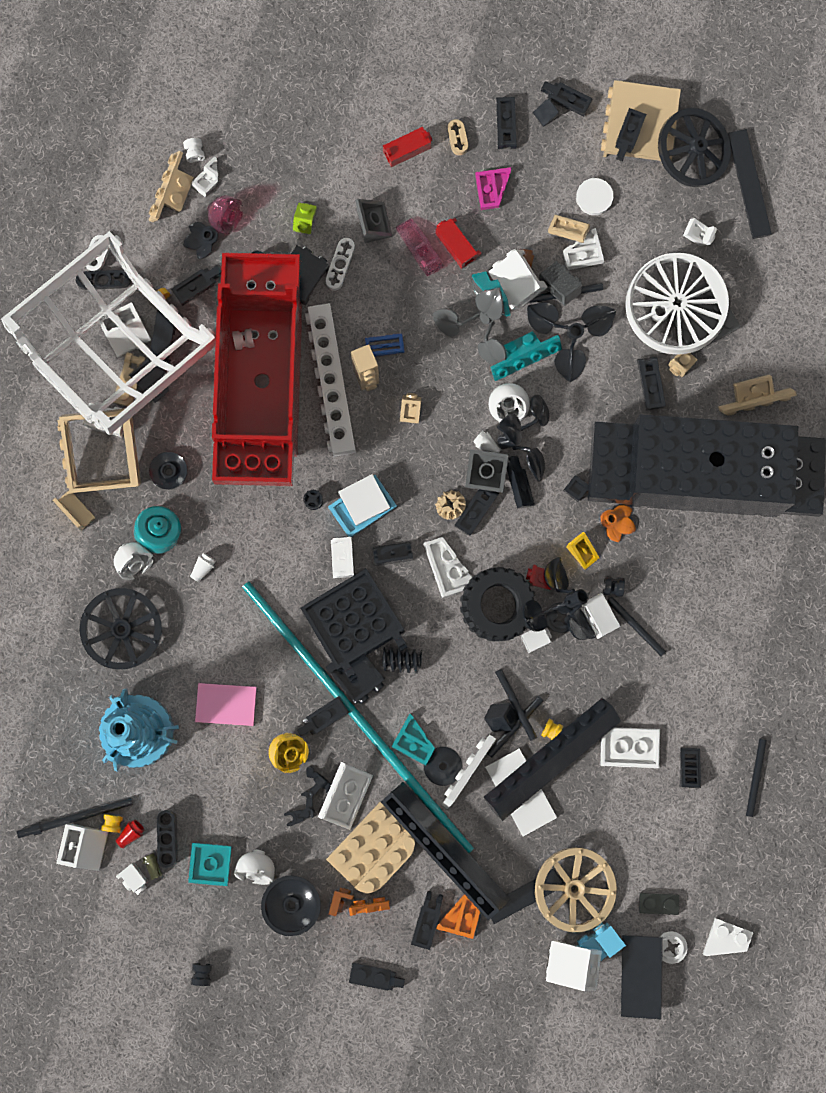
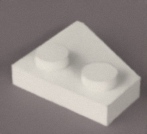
[563,228,604,270]

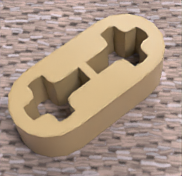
[448,120,468,155]

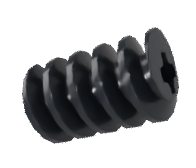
[382,647,422,674]

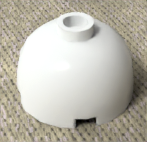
[114,542,153,580]
[234,850,275,885]

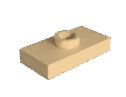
[548,215,590,243]

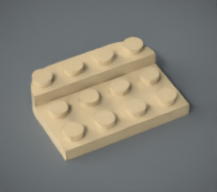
[326,802,415,893]

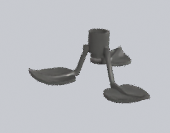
[432,288,507,365]

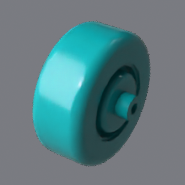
[134,506,181,554]

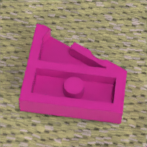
[475,167,511,210]

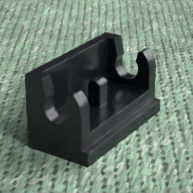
[372,542,413,566]

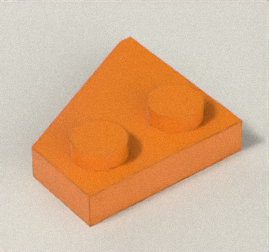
[436,894,480,939]
[349,897,390,916]

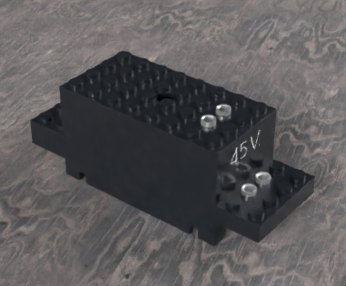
[588,414,826,517]

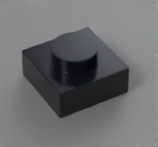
[563,475,589,502]

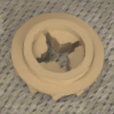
[435,490,466,520]

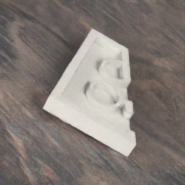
[424,537,472,598]

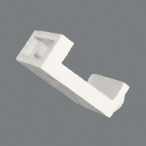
[488,249,547,309]
[546,941,602,991]

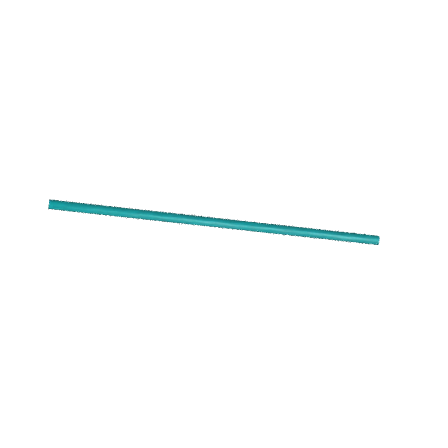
[242,581,474,853]

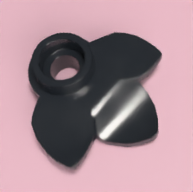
[183,222,218,259]

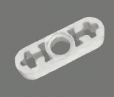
[326,238,355,291]

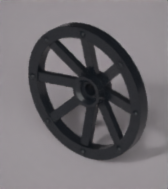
[658,108,731,187]
[79,588,162,670]

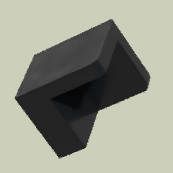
[484,703,518,732]

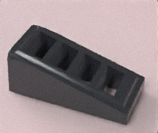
[679,748,701,788]

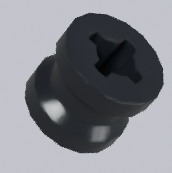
[303,489,323,510]

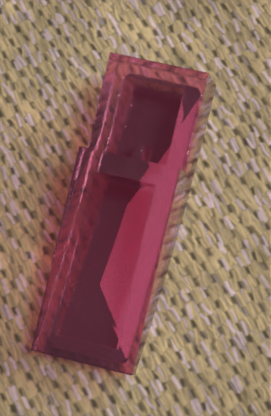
[395,218,443,277]

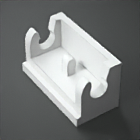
[331,537,354,578]
[581,593,620,639]

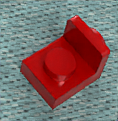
[526,565,551,590]

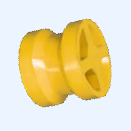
[541,718,563,740]
[101,814,123,833]

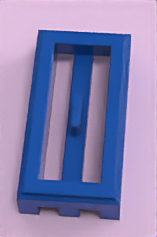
[365,333,405,357]

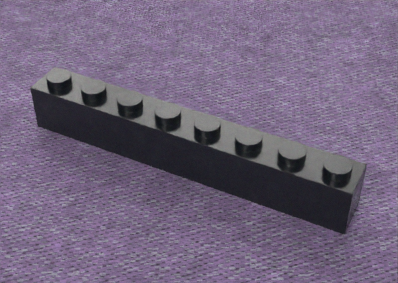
[483,698,621,821]
[381,782,510,920]

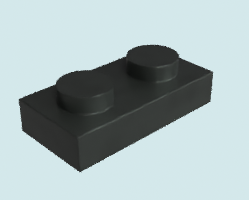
[639,893,679,915]

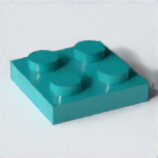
[188,843,232,886]

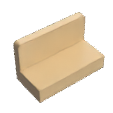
[53,491,96,531]

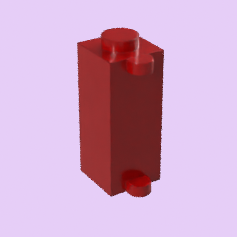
[383,126,433,168]
[436,218,481,269]

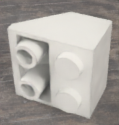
[99,302,151,357]
[56,823,108,871]

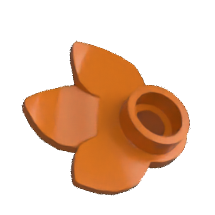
[600,505,636,542]

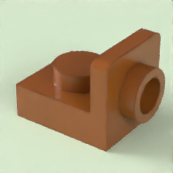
[328,887,354,916]

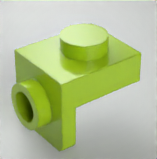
[293,203,317,234]

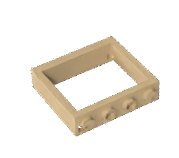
[57,408,141,493]

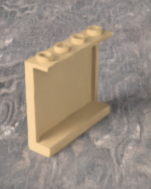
[601,80,681,165]

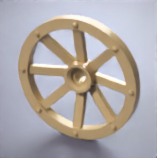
[535,847,617,932]

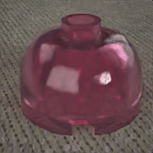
[207,195,243,235]

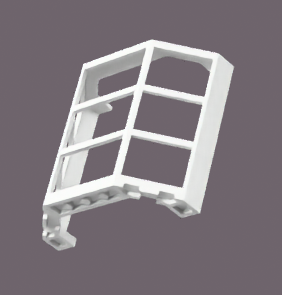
[1,231,216,435]

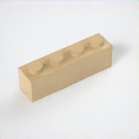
[351,344,379,391]

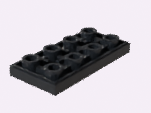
[621,935,663,1020]

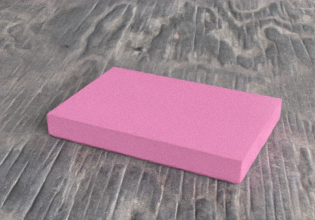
[195,683,257,726]

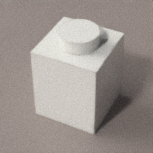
[520,627,552,653]

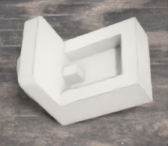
[683,218,717,246]

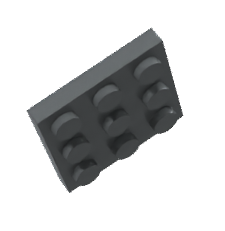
[668,282,741,354]

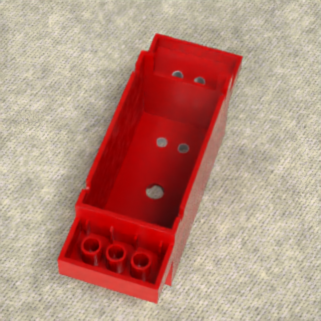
[212,253,302,486]

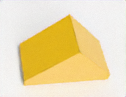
[566,532,599,569]

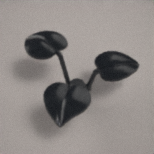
[527,302,616,382]
[497,395,549,482]
[523,557,596,640]

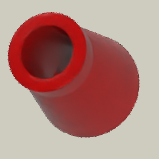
[116,820,145,849]

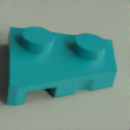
[392,714,435,766]

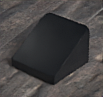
[533,98,559,127]

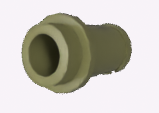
[142,853,163,880]

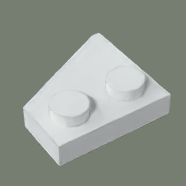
[703,918,753,956]

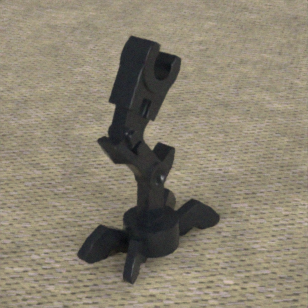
[284,766,331,826]

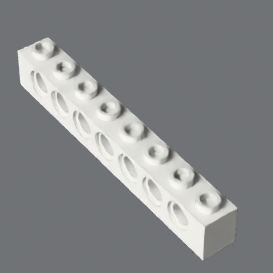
[305,303,356,457]

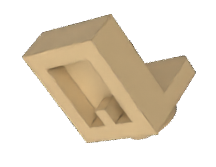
[668,353,698,377]
[400,393,421,423]

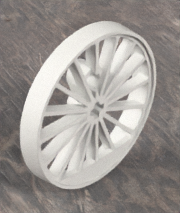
[626,253,729,354]

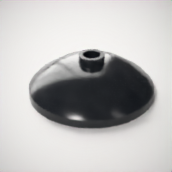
[261,875,321,936]

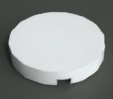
[576,178,613,215]

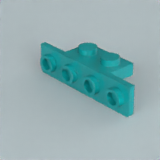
[490,331,562,381]

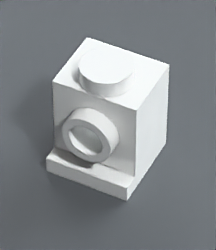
[116,863,149,895]

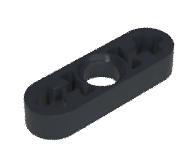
[76,270,131,290]

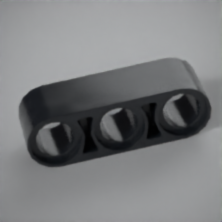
[151,309,176,363]
[157,810,178,868]

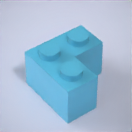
[577,922,626,961]

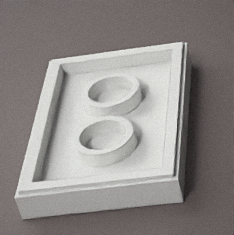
[600,727,660,768]
[318,762,373,830]

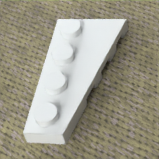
[441,734,496,809]

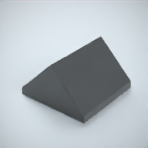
[355,199,393,243]
[465,449,508,493]

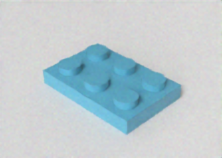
[328,475,397,537]

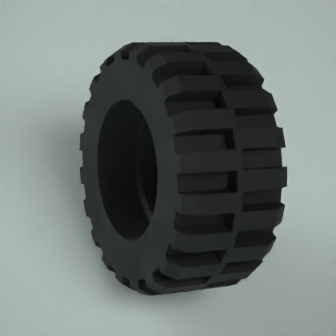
[460,567,536,642]

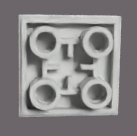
[338,474,390,526]

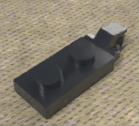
[541,81,593,117]
[615,108,647,162]
[171,266,221,306]
[506,456,535,509]
[297,696,349,736]
[349,962,405,991]

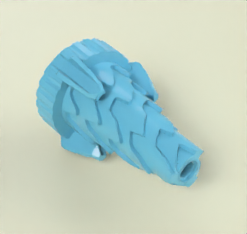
[99,689,179,772]

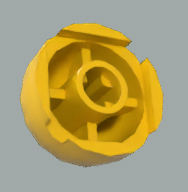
[268,733,309,773]

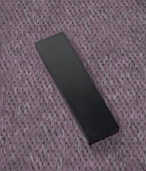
[491,869,562,924]

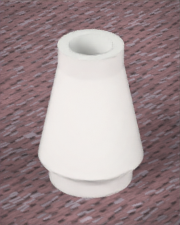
[473,431,501,453]
[190,553,216,582]

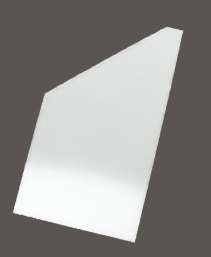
[191,156,218,197]

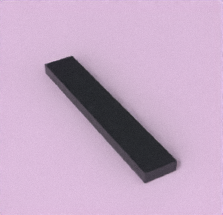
[728,129,772,239]

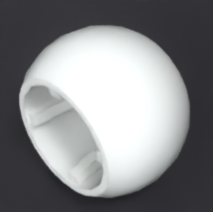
[488,383,530,422]

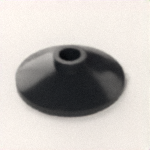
[149,452,187,490]
[423,747,462,786]

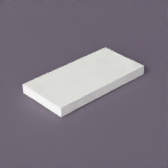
[485,749,557,836]

